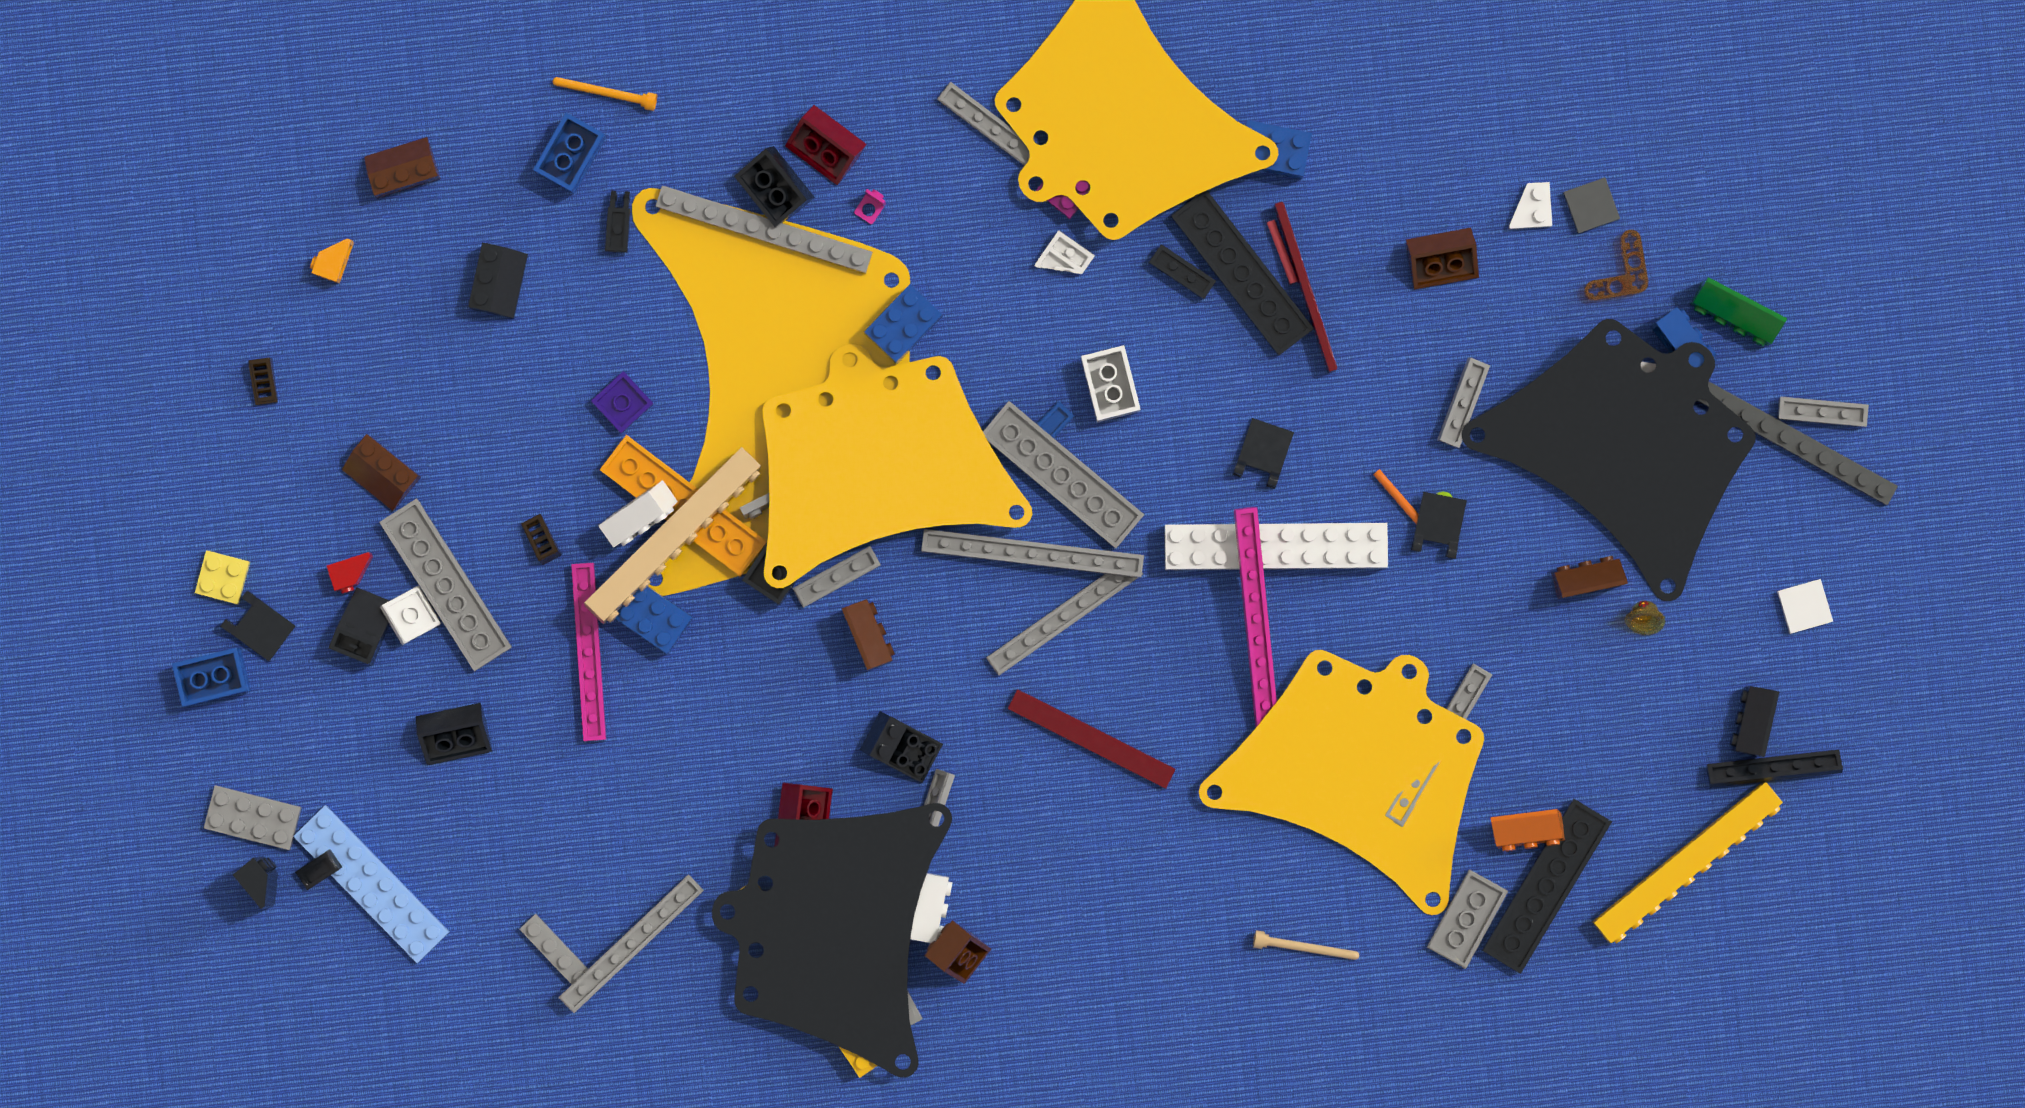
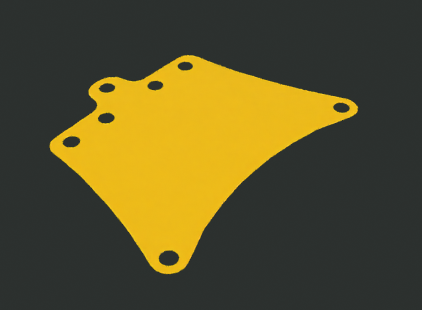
[995,0,1278,240]
[762,344,1032,588]
[1199,650,1484,915]

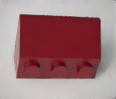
[785,105,867,185]
[774,782,833,847]

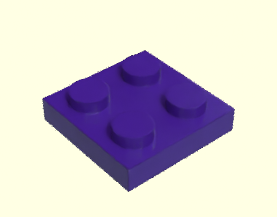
[591,371,654,434]

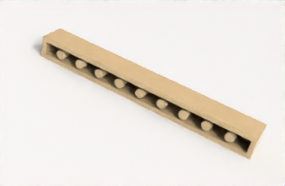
[584,447,761,625]

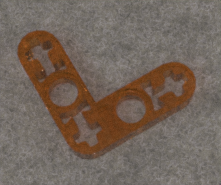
[1584,230,1648,301]

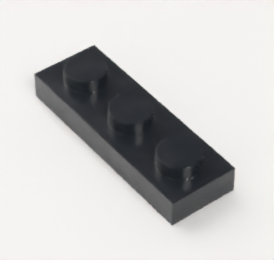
[1149,244,1216,300]

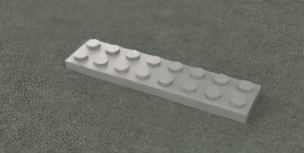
[983,401,1145,548]
[379,498,512,671]

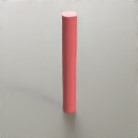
[1267,220,1298,284]

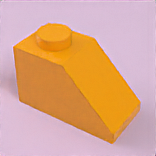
[310,239,354,284]

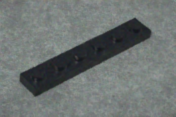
[1706,749,1843,788]

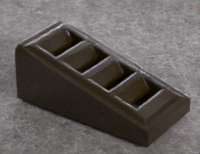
[248,357,278,405]
[521,514,562,565]

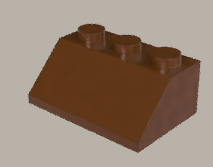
[364,137,441,199]
[1406,227,1479,290]
[342,434,421,511]
[1552,556,1628,599]
[841,599,895,671]

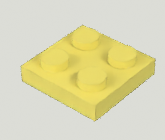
[195,550,250,604]

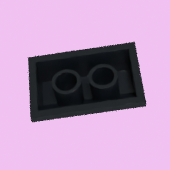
[734,146,815,227]
[468,242,528,319]
[1730,686,1780,757]
[415,703,492,765]
[233,856,278,909]

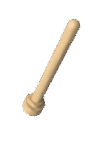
[1253,930,1359,960]

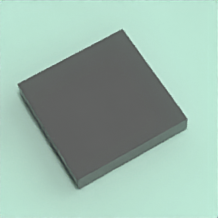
[1563,177,1620,234]

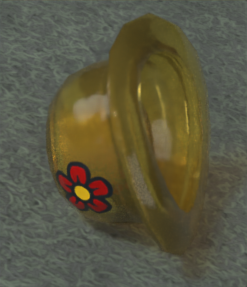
[1624,600,1666,635]

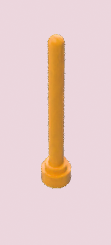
[552,77,657,111]

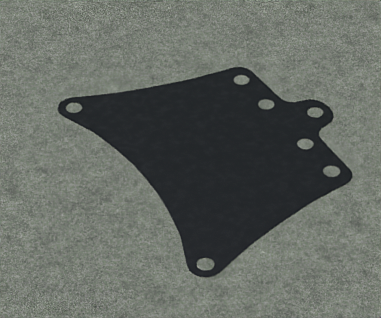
[1462,319,1756,601]
[712,803,952,1078]

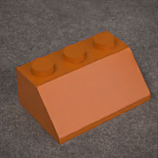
[1491,809,1565,852]

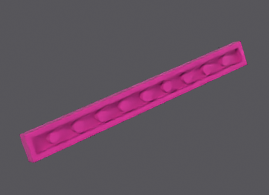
[1234,506,1277,727]

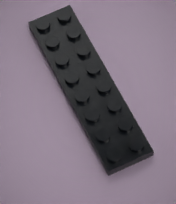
[1171,190,1314,356]
[1482,798,1612,974]

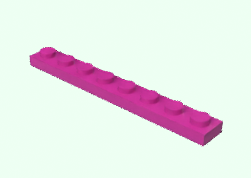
[571,563,606,741]

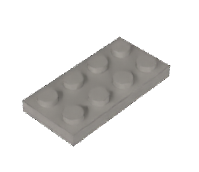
[204,785,302,850]

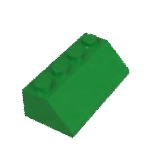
[1690,277,1787,347]

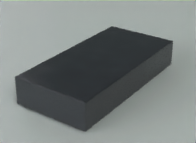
[295,849,342,890]

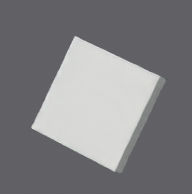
[1777,579,1833,634]
[380,586,441,645]

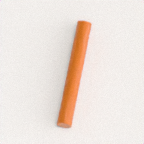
[1373,469,1418,524]

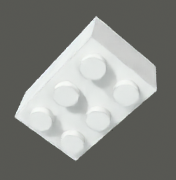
[1081,345,1141,422]
[599,480,678,548]
[910,873,953,943]

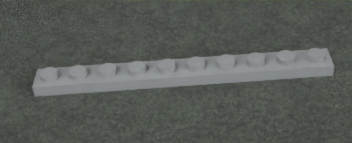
[656,185,873,273]
[921,529,1144,578]

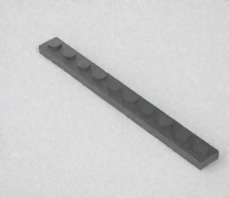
[1697,382,1898,506]

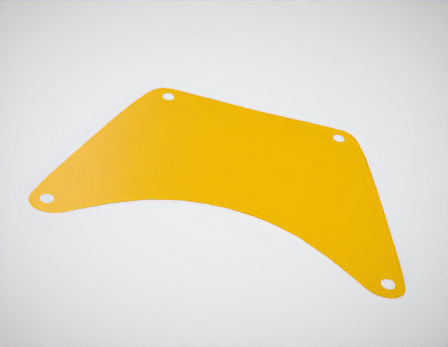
[632,188,910,596]

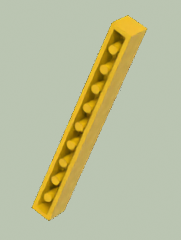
[1592,782,1783,944]

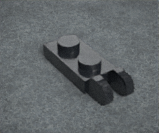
[605,190,631,253]

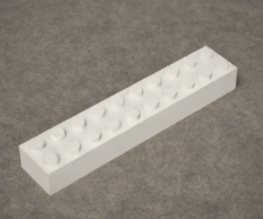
[1164,523,1388,570]

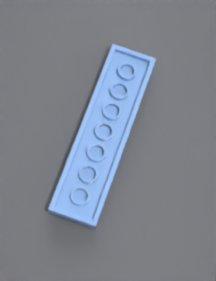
[293,805,450,963]

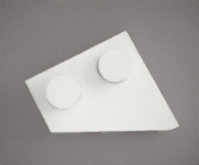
[1509,182,1552,229]
[1034,230,1095,274]

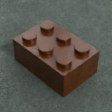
[925,920,991,984]

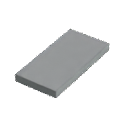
[1427,869,1508,969]

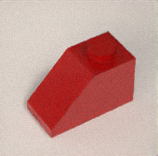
[327,552,373,594]

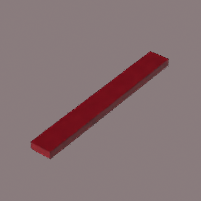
[1274,202,1337,373]
[1008,689,1176,789]

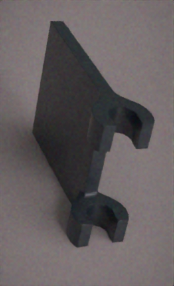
[1233,418,1294,489]
[1411,492,1467,559]
[220,590,296,661]

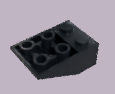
[329,587,390,665]
[860,711,943,783]

